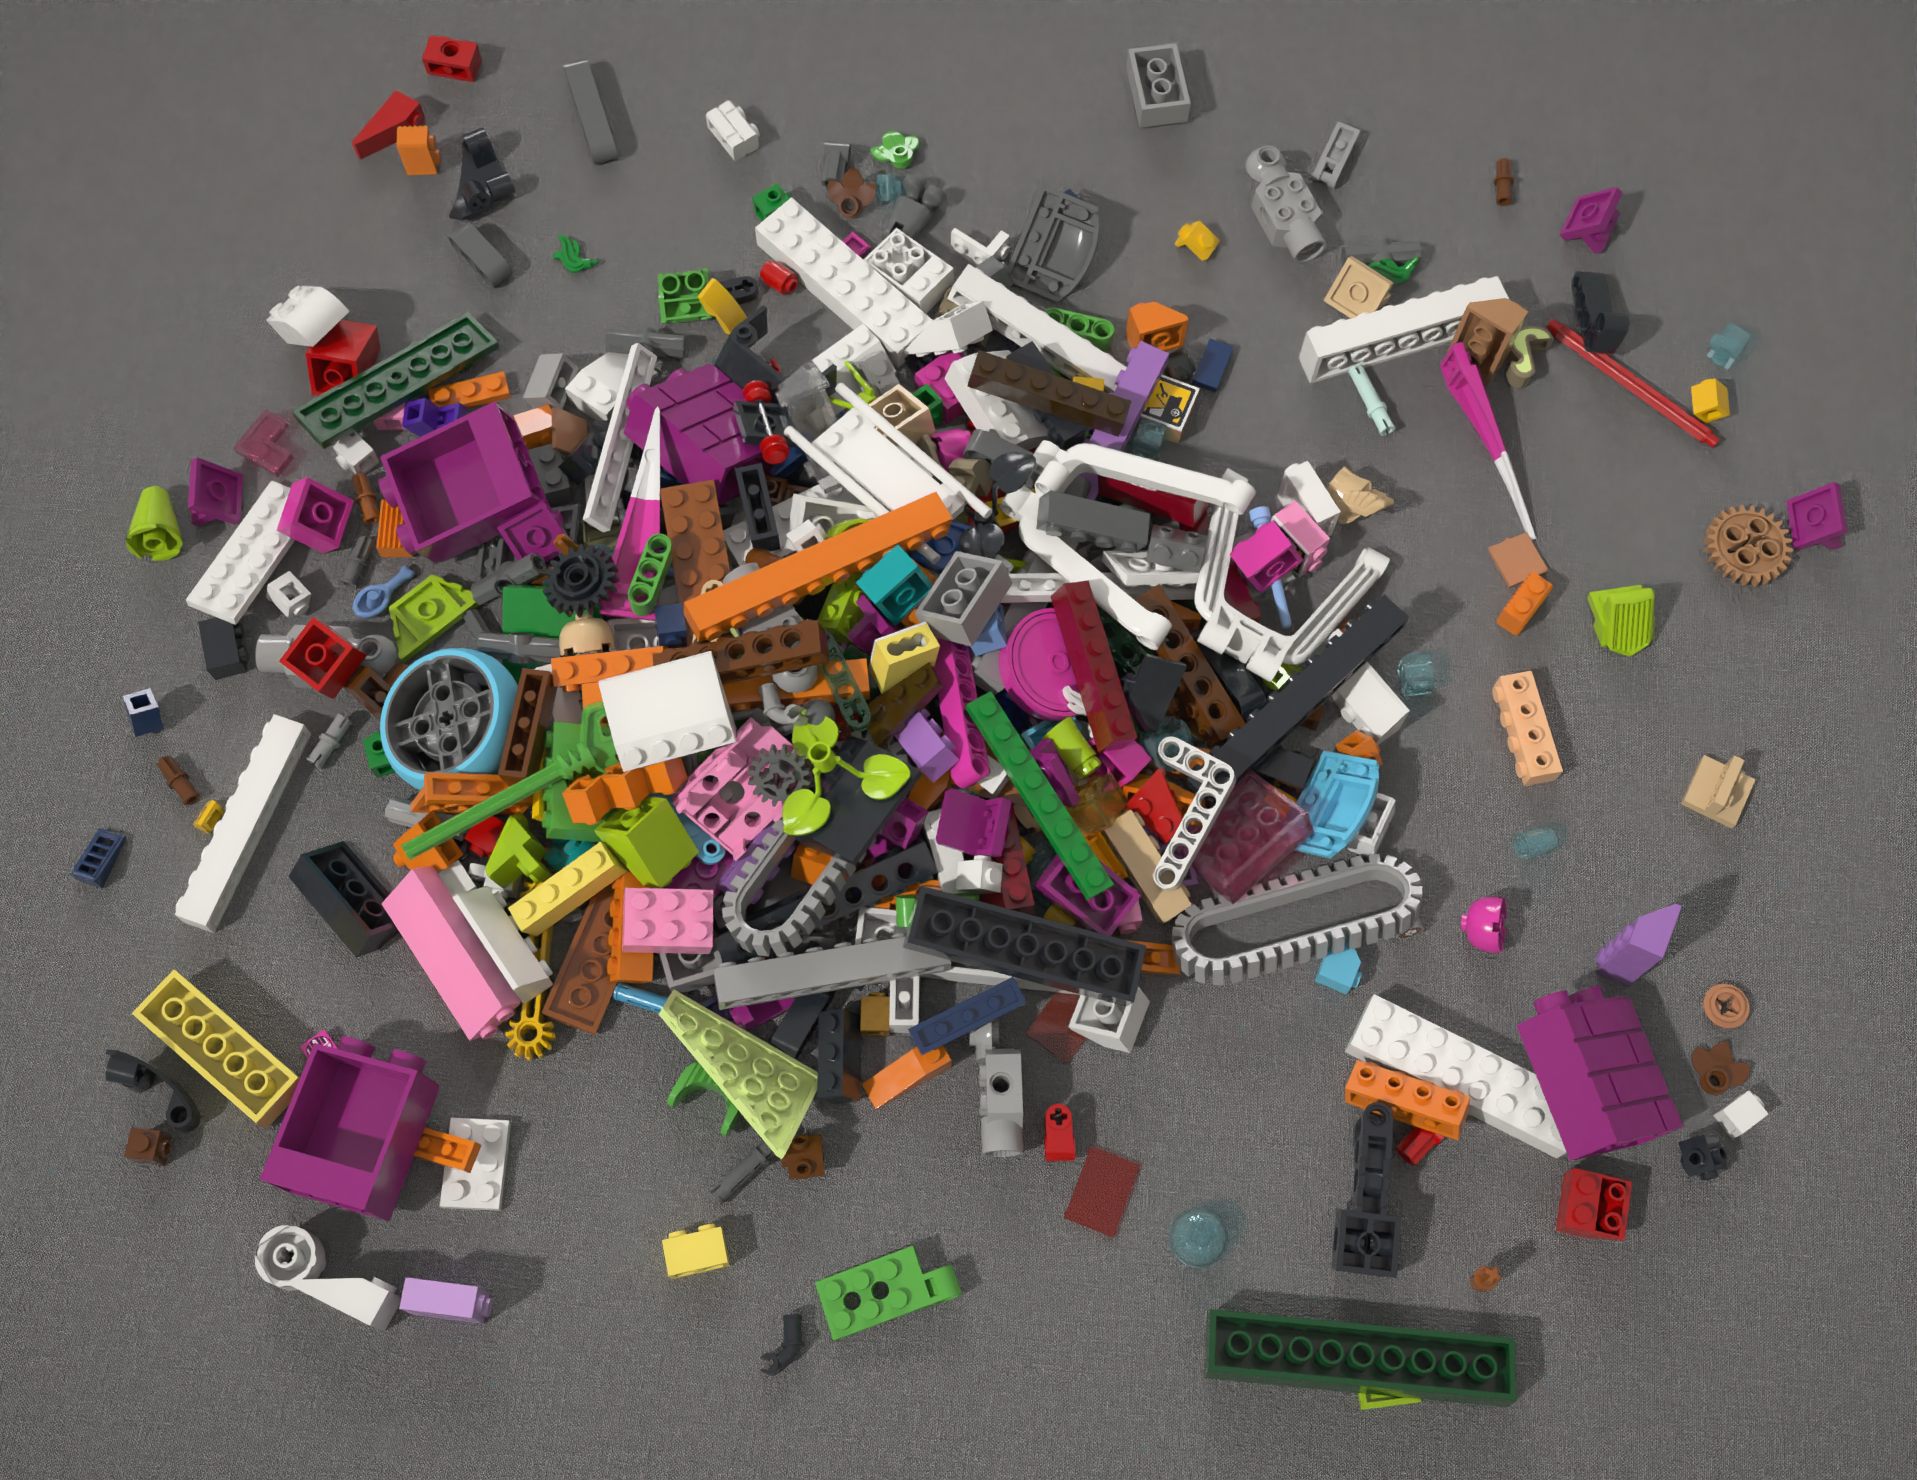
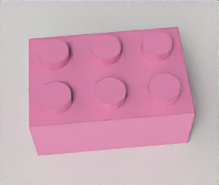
[622,888,713,954]

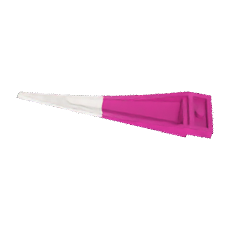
[1440,342,1536,540]
[600,407,660,621]

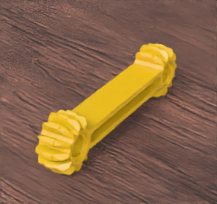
[505,881,556,1061]

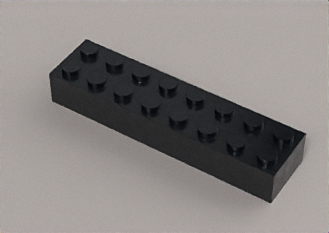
[903,886,1146,1007]

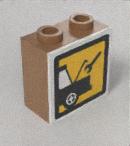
[1135,375,1200,445]

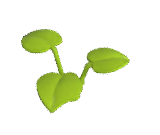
[782,709,911,836]

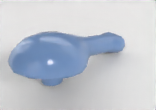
[352,565,415,619]

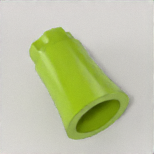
[1041,716,1102,780]

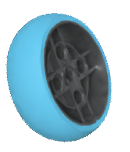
[380,648,518,791]

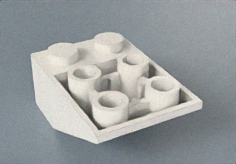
[864,228,955,314]
[904,300,993,357]

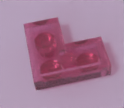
[233,409,294,477]

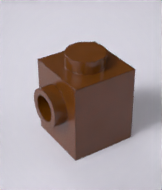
[124,1127,172,1166]

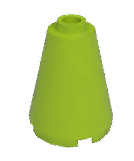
[126,486,183,561]

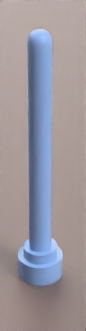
[1248,506,1292,629]

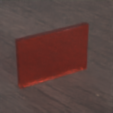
[1025,992,1086,1064]
[1064,1146,1139,1238]

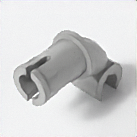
[758,683,809,727]

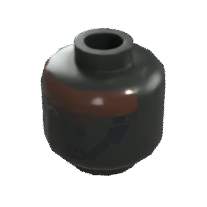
[1162,350,1195,383]

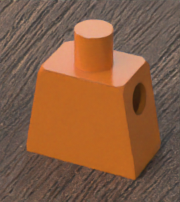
[393,811,463,871]

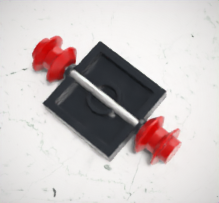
[733,380,796,464]

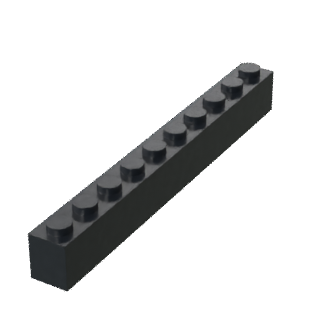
[1186,595,1409,809]

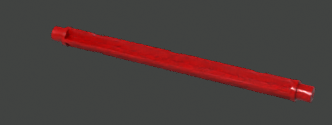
[1546,319,1720,448]

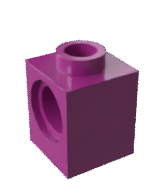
[881,797,929,849]

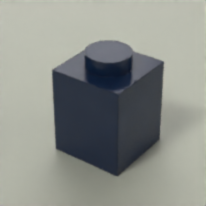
[654,603,687,648]
[122,688,163,737]

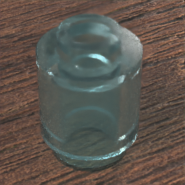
[1513,826,1558,860]

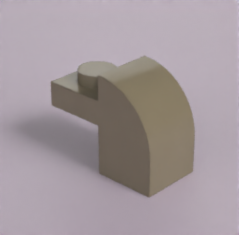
[948,458,994,497]

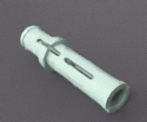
[1348,364,1396,436]

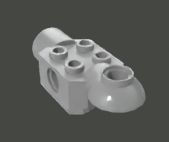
[1246,145,1327,263]
[723,563,818,693]
[256,625,397,689]
[969,1018,1023,1157]

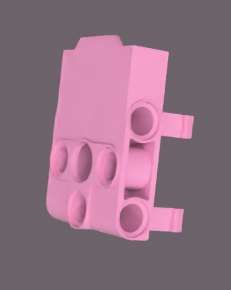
[672,717,812,861]

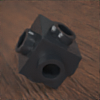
[1678,1135,1728,1181]

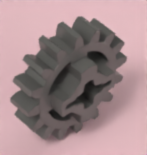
[747,744,811,807]

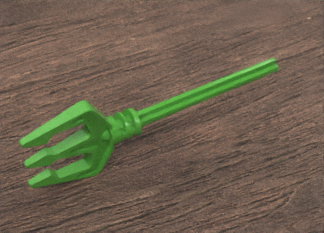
[401,701,620,860]

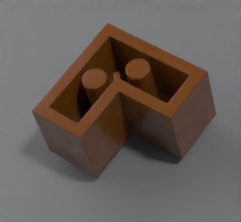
[343,663,409,721]

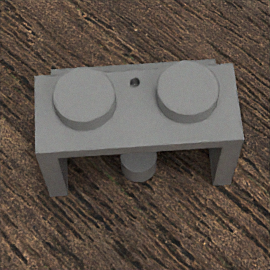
[851,350,900,397]

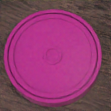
[999,608,1080,722]

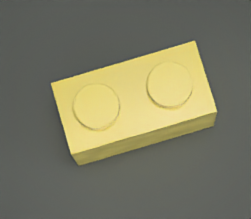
[662,1224,730,1279]

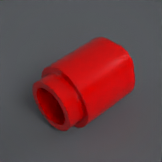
[760,260,798,295]

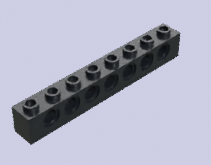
[713,836,938,965]

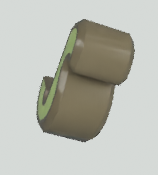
[1505,326,1554,388]

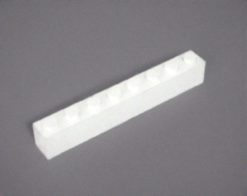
[948,264,1127,394]
[175,714,311,933]

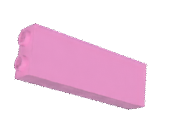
[382,866,522,1040]

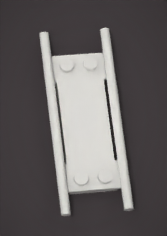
[784,382,992,564]

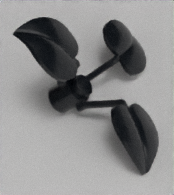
[932,452,1036,559]

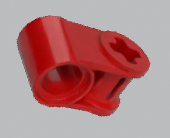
[1044,1103,1075,1162]

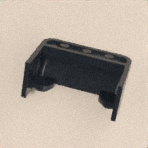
[714,305,837,426]
[1103,615,1187,734]

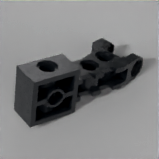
[1331,1102,1402,1278]

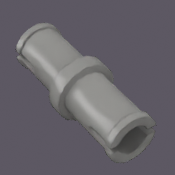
[306,713,353,769]

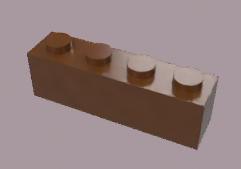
[498,668,558,786]

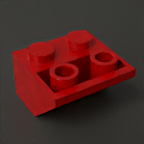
[1556,1168,1632,1241]

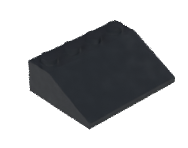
[783,736,923,865]

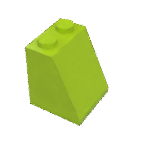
[594,796,699,889]

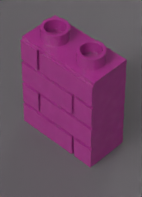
[624,364,775,506]
[379,401,550,564]
[1516,986,1684,1161]
[259,1036,440,1222]

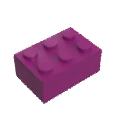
[1033,854,1141,936]

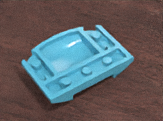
[1275,750,1379,859]

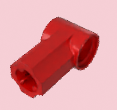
[1395,1126,1445,1167]

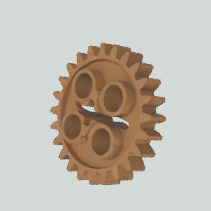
[1703,504,1793,587]

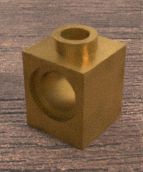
[860,992,890,1037]

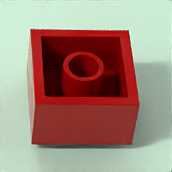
[279,617,367,700]

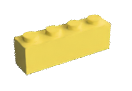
[508,842,628,936]

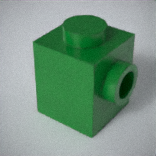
[752,183,791,222]
[912,384,943,426]
[362,731,395,778]

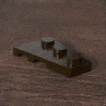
[860,662,943,750]

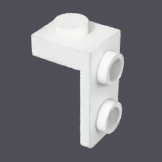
[951,228,1010,265]

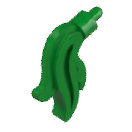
[553,235,599,273]
[1367,256,1419,284]

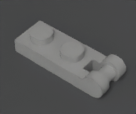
[1311,122,1361,188]

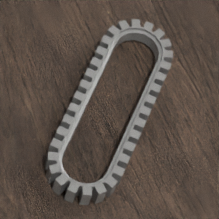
[722,729,911,956]
[1172,854,1422,985]

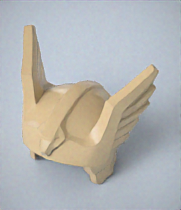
[1326,466,1394,524]

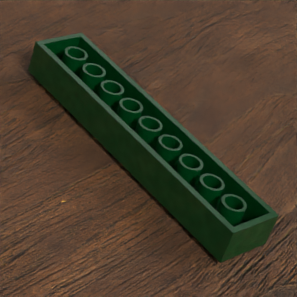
[1204,1309,1517,1407]

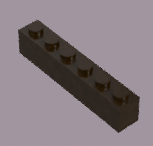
[967,350,1131,437]

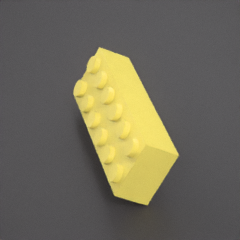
[132,970,300,1129]

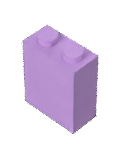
[399,1277,492,1324]

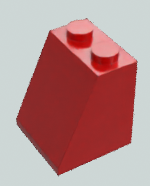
[305,320,380,396]

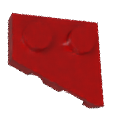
[1125,766,1184,844]

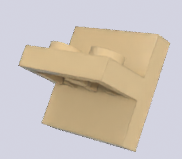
[1323,256,1393,318]
[1681,755,1756,829]

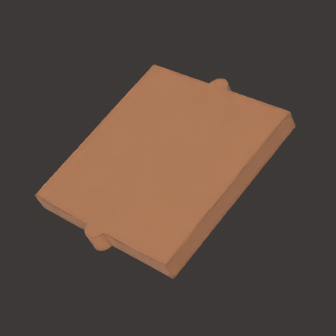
[550,407,588,455]
[1487,532,1549,588]

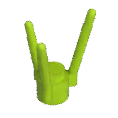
[825,361,878,409]

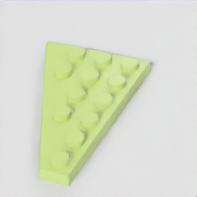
[659,989,818,1159]

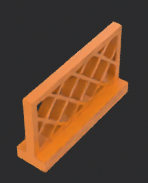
[410,772,533,815]

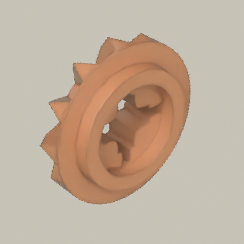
[1702,984,1750,1030]

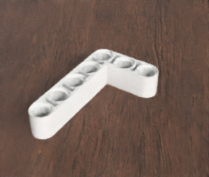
[1153,737,1236,892]

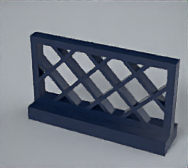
[907,976,1026,1056]

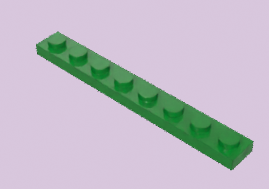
[965,691,1114,901]

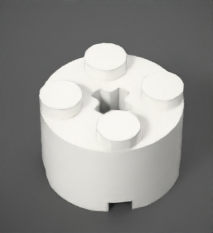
[255,1225,326,1291]

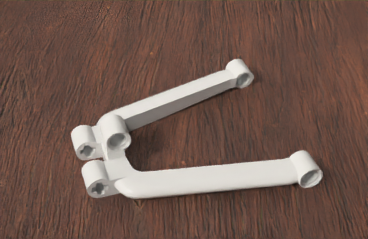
[999,440,1256,650]
[1194,468,1390,682]

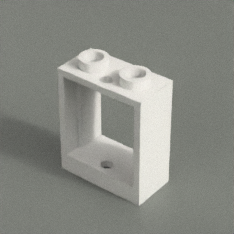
[1277,461,1341,537]

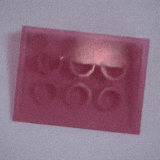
[1169,771,1314,904]

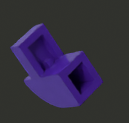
[402,398,467,437]

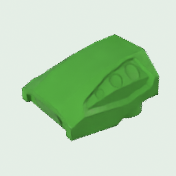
[658,268,713,324]

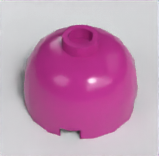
[1461,896,1507,953]

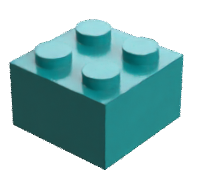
[856,545,933,626]

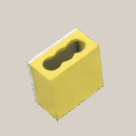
[868,621,940,694]

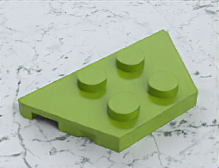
[389,575,479,663]

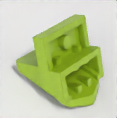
[1587,585,1655,657]
[485,812,553,888]

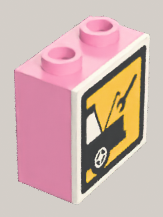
[1271,500,1330,577]

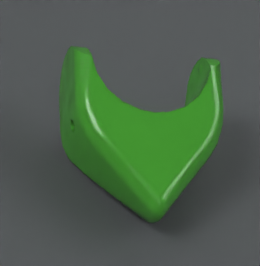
[667,1061,742,1137]

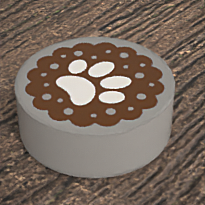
[1395,918,1424,939]

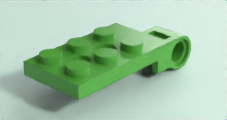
[815,1246,962,1341]

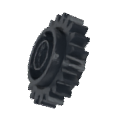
[542,544,620,618]

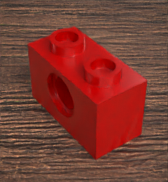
[422,35,482,83]

